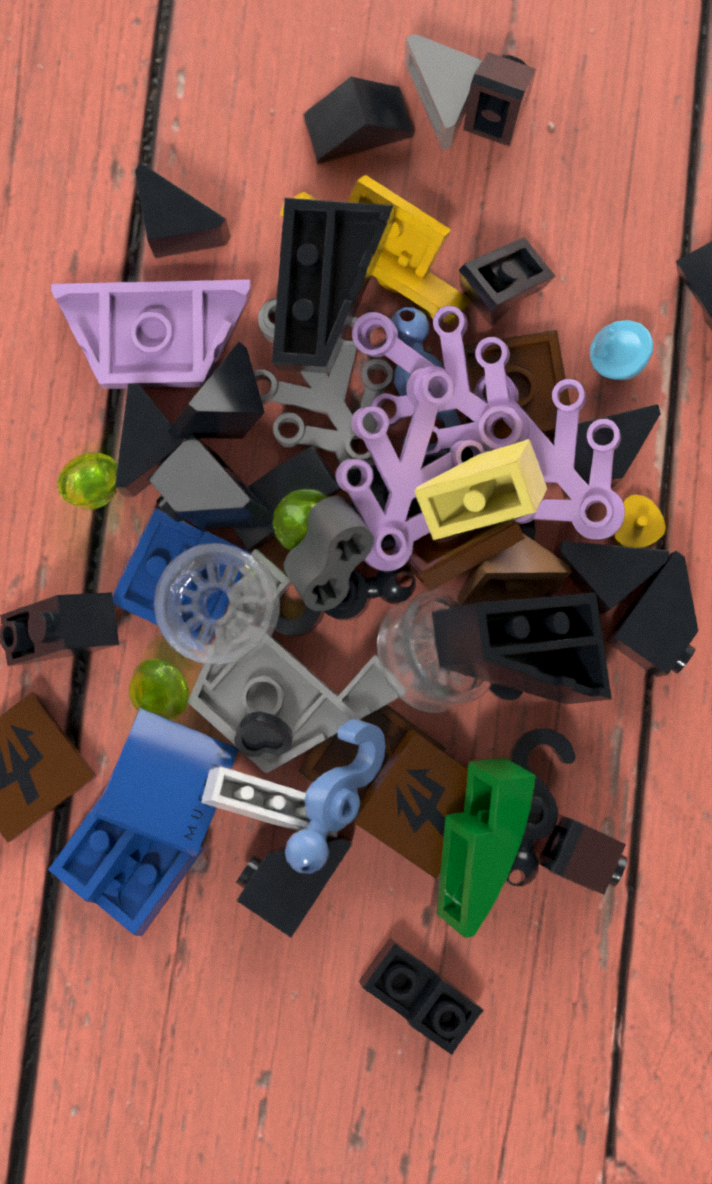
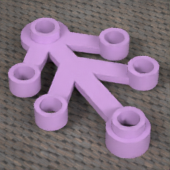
[352,306,530,455]
[336,366,485,571]
[474,375,625,540]

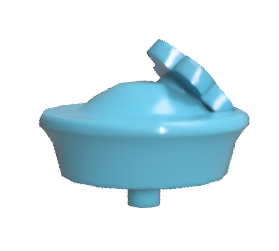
[590,320,653,380]

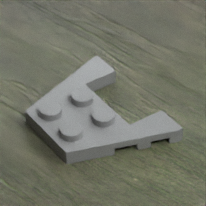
[188,549,412,774]

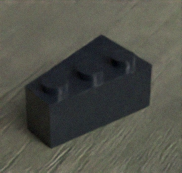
[272,198,395,374]
[432,593,612,704]

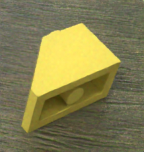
[414,439,547,540]

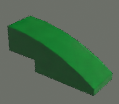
[436,757,536,938]

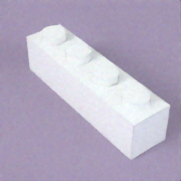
[201,766,338,839]

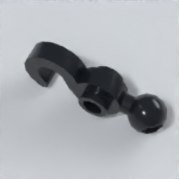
[263,565,416,636]
[505,728,576,887]

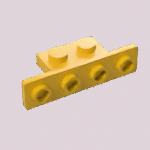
[280,175,471,324]

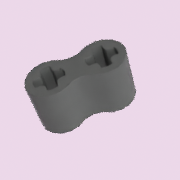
[284,496,374,611]

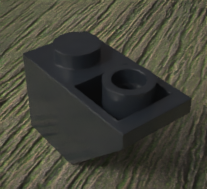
[0,592,119,666]

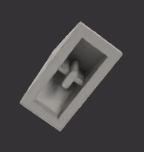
[404,34,482,151]

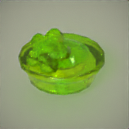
[57,452,118,510]
[273,489,329,551]
[129,659,189,719]

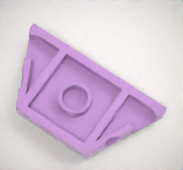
[51,280,252,389]

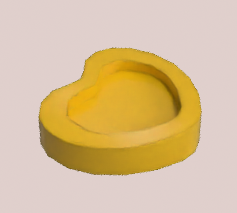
[612,495,666,548]

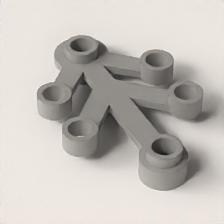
[254,298,393,470]

